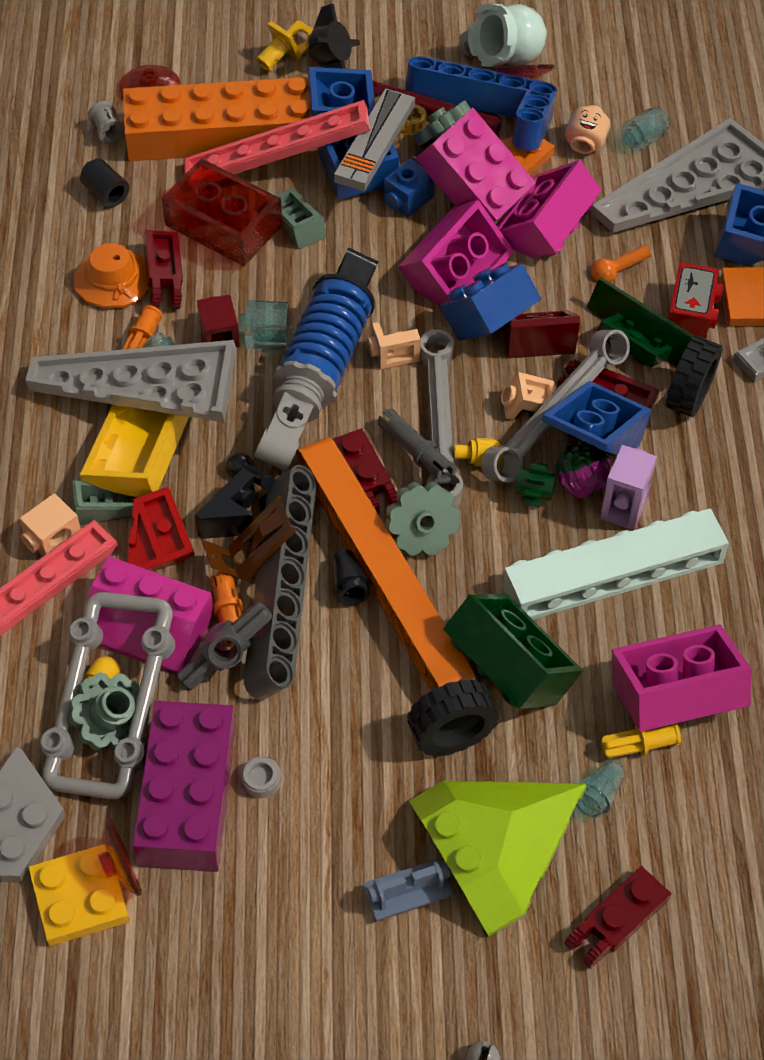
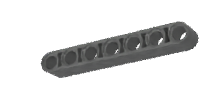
[243,465,316,700]

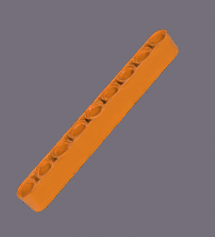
[295,436,476,691]

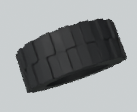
[665,335,723,417]
[407,679,500,756]

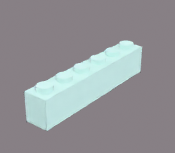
[503,508,729,619]

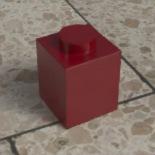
[197,294,240,348]

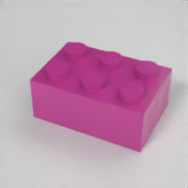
[415,108,536,222]
[611,624,751,732]

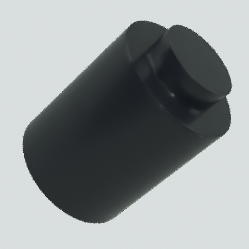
[80,159,129,208]

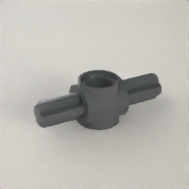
[177,602,272,689]

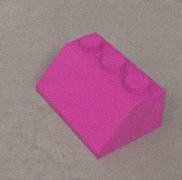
[497,160,602,259]
[398,199,514,305]
[87,556,214,675]

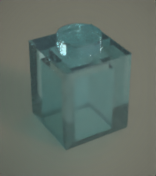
[239,300,289,350]

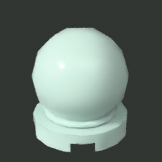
[468,4,547,67]

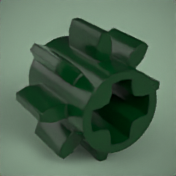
[515,461,556,508]

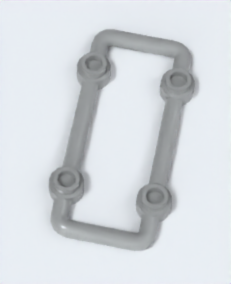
[40,592,175,800]

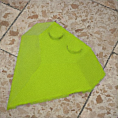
[409,781,587,937]

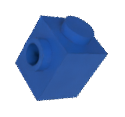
[384,158,434,218]

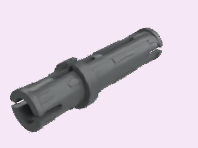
[377,409,457,483]

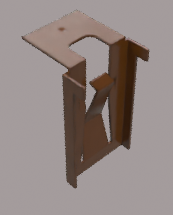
[201,495,297,583]

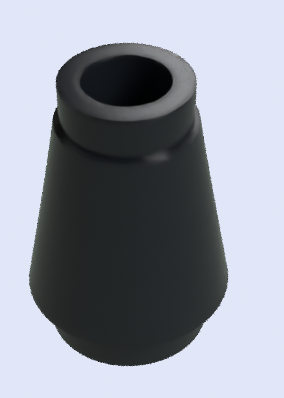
[332,550,370,605]

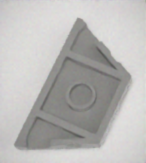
[0,747,66,882]

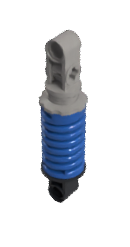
[253,247,379,471]

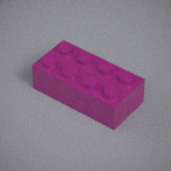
[133,701,236,872]

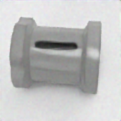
[88,101,125,144]

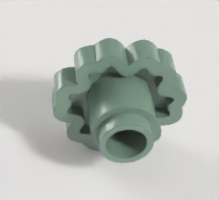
[412,100,471,146]
[385,482,461,556]
[69,672,149,751]

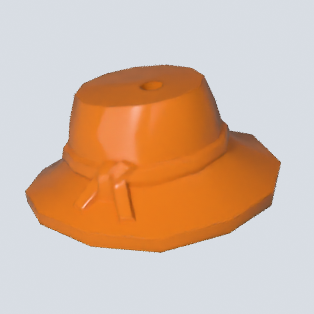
[74,243,150,309]

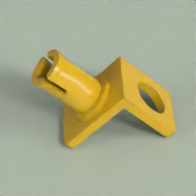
[255,20,313,72]

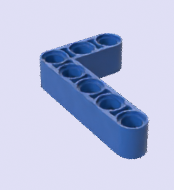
[405,56,557,150]

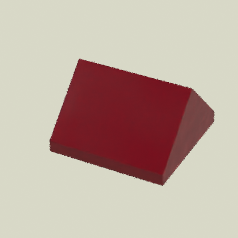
[502,310,580,359]

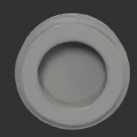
[241,757,281,798]

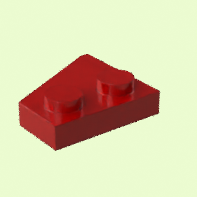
[127,486,195,572]

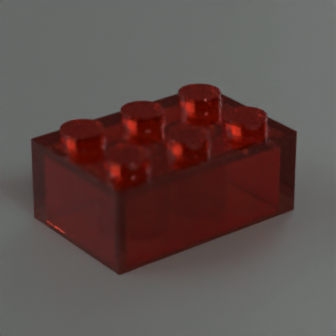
[162,158,282,266]

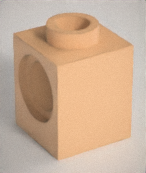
[20,493,80,556]

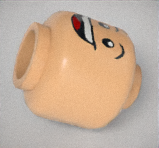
[565,105,610,154]

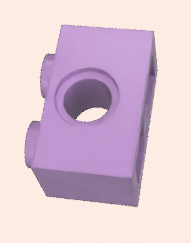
[600,445,657,531]

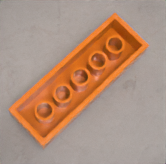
[123,77,318,161]

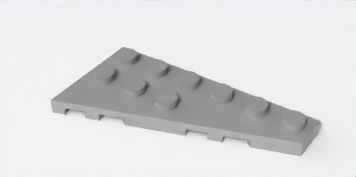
[591,118,764,233]
[25,340,236,423]

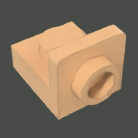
[367,322,421,369]
[501,372,556,420]

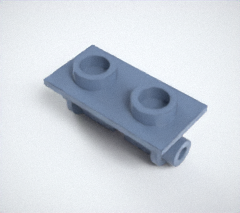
[363,858,454,922]

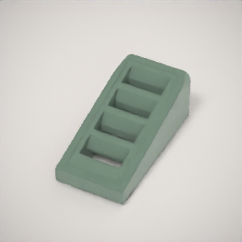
[265,188,326,249]
[69,481,138,524]

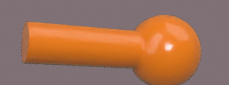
[591,245,652,282]

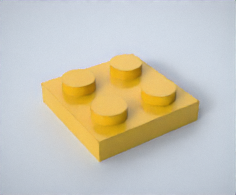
[29,843,130,947]

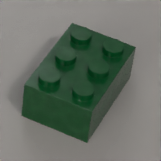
[443,594,584,709]

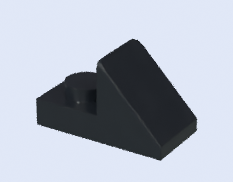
[195,468,256,539]

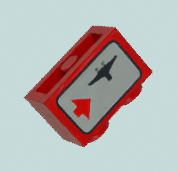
[668,262,723,339]

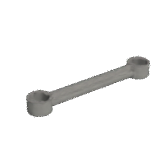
[420,329,463,507]
[481,330,630,483]

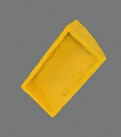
[80,404,189,497]

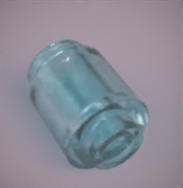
[623,108,670,150]

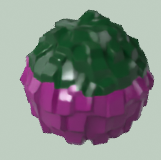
[555,442,612,498]

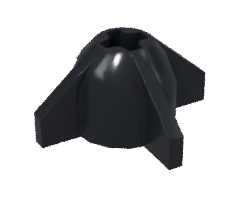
[306,4,360,69]

